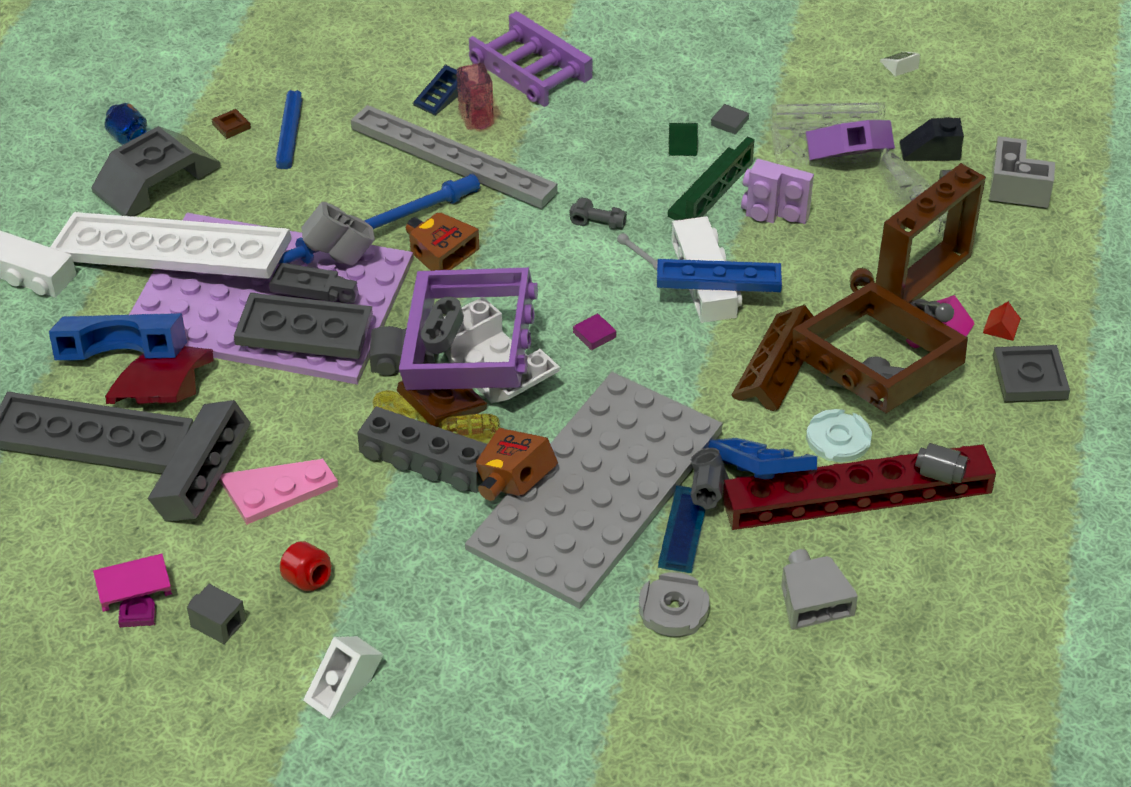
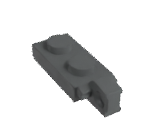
[269,263,359,303]

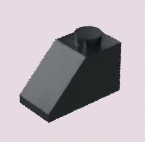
[899,117,964,161]

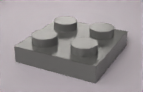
[993,345,1070,402]

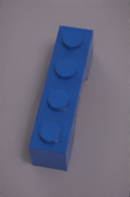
[49,313,187,361]

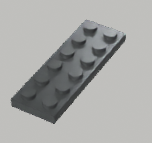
[0,391,193,473]

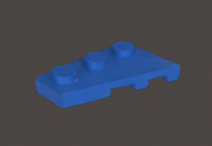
[708,438,818,479]

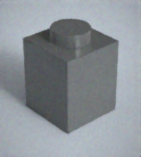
[187,584,246,645]

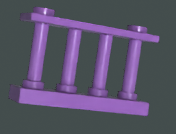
[469,11,593,107]

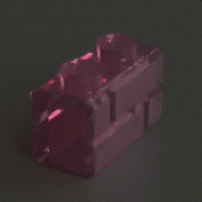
[457,63,494,130]

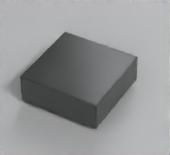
[711,104,749,135]

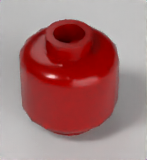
[279,541,331,592]

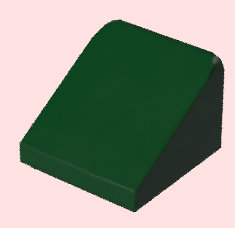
[668,123,698,156]

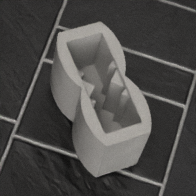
[301,202,375,265]

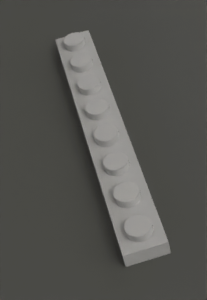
[351,105,557,209]

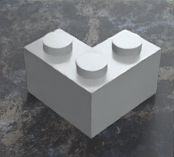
[989,136,1055,208]

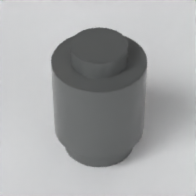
[915,443,968,484]

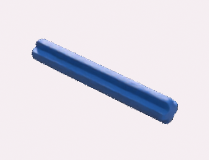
[276,90,302,169]

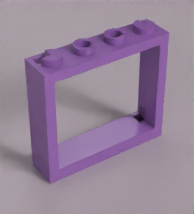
[399,267,538,390]

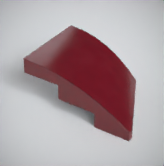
[105,346,214,404]

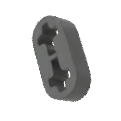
[421,297,464,354]

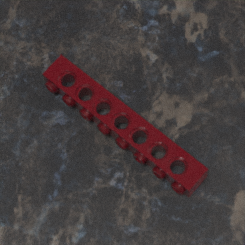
[723,444,996,530]

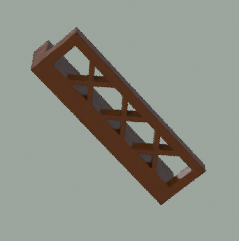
[731,304,813,411]

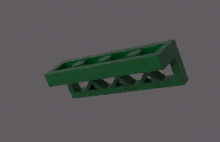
[668,136,755,221]

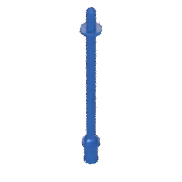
[278,174,480,264]

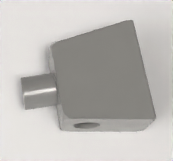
[781,549,858,630]

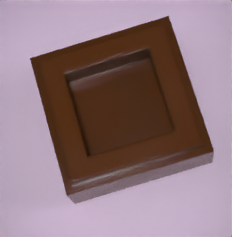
[212,109,251,139]

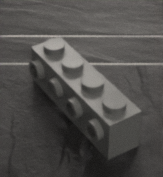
[147,400,251,522]
[357,406,487,493]

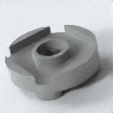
[639,572,710,636]

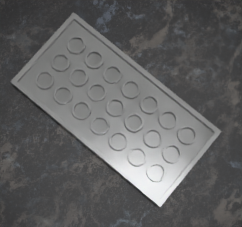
[465,372,723,609]

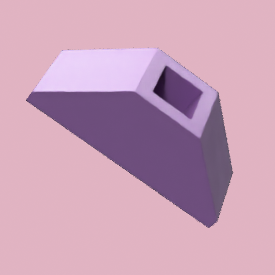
[805,120,895,161]

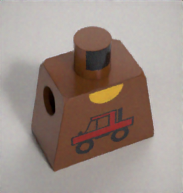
[406,213,479,271]
[476,428,558,501]

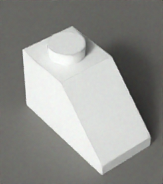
[303,636,384,719]

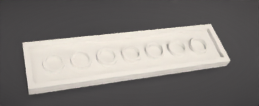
[50,212,292,279]

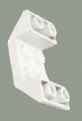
[439,297,560,403]

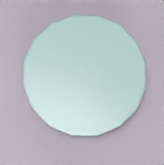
[806,409,872,463]

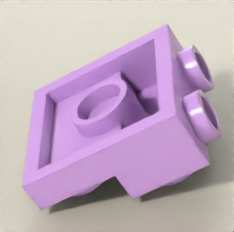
[741,159,814,224]

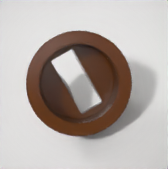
[850,267,875,292]

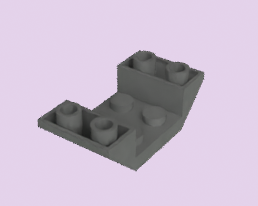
[91,126,221,217]

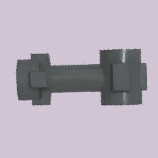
[569,197,627,229]

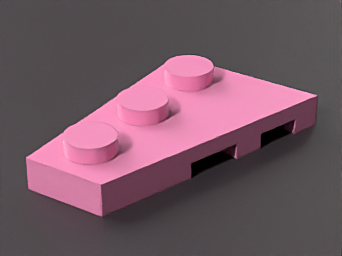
[219,459,338,525]

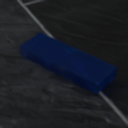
[658,485,706,574]

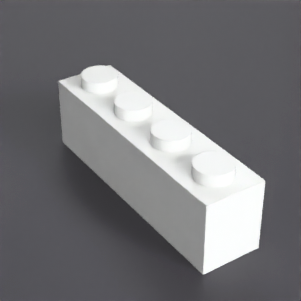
[671,216,742,323]
[0,231,76,298]

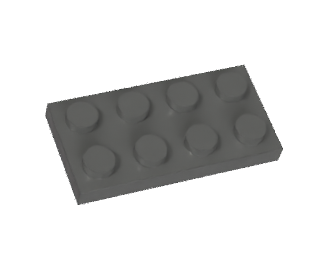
[234,293,373,359]

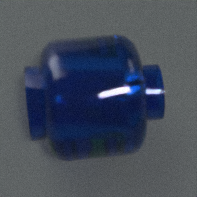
[104,103,147,144]

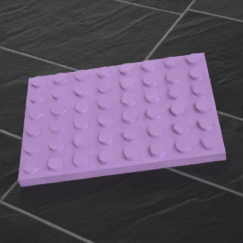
[129,213,414,385]

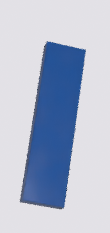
[657,259,782,292]

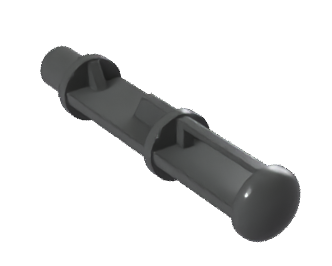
[910,299,954,322]

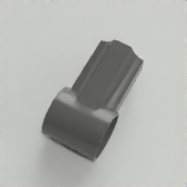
[691,448,729,510]

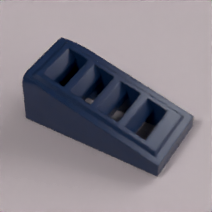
[413,64,470,116]

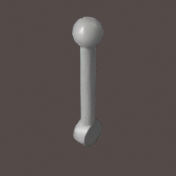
[617,233,658,270]

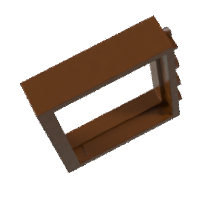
[876,163,986,303]
[792,281,968,414]

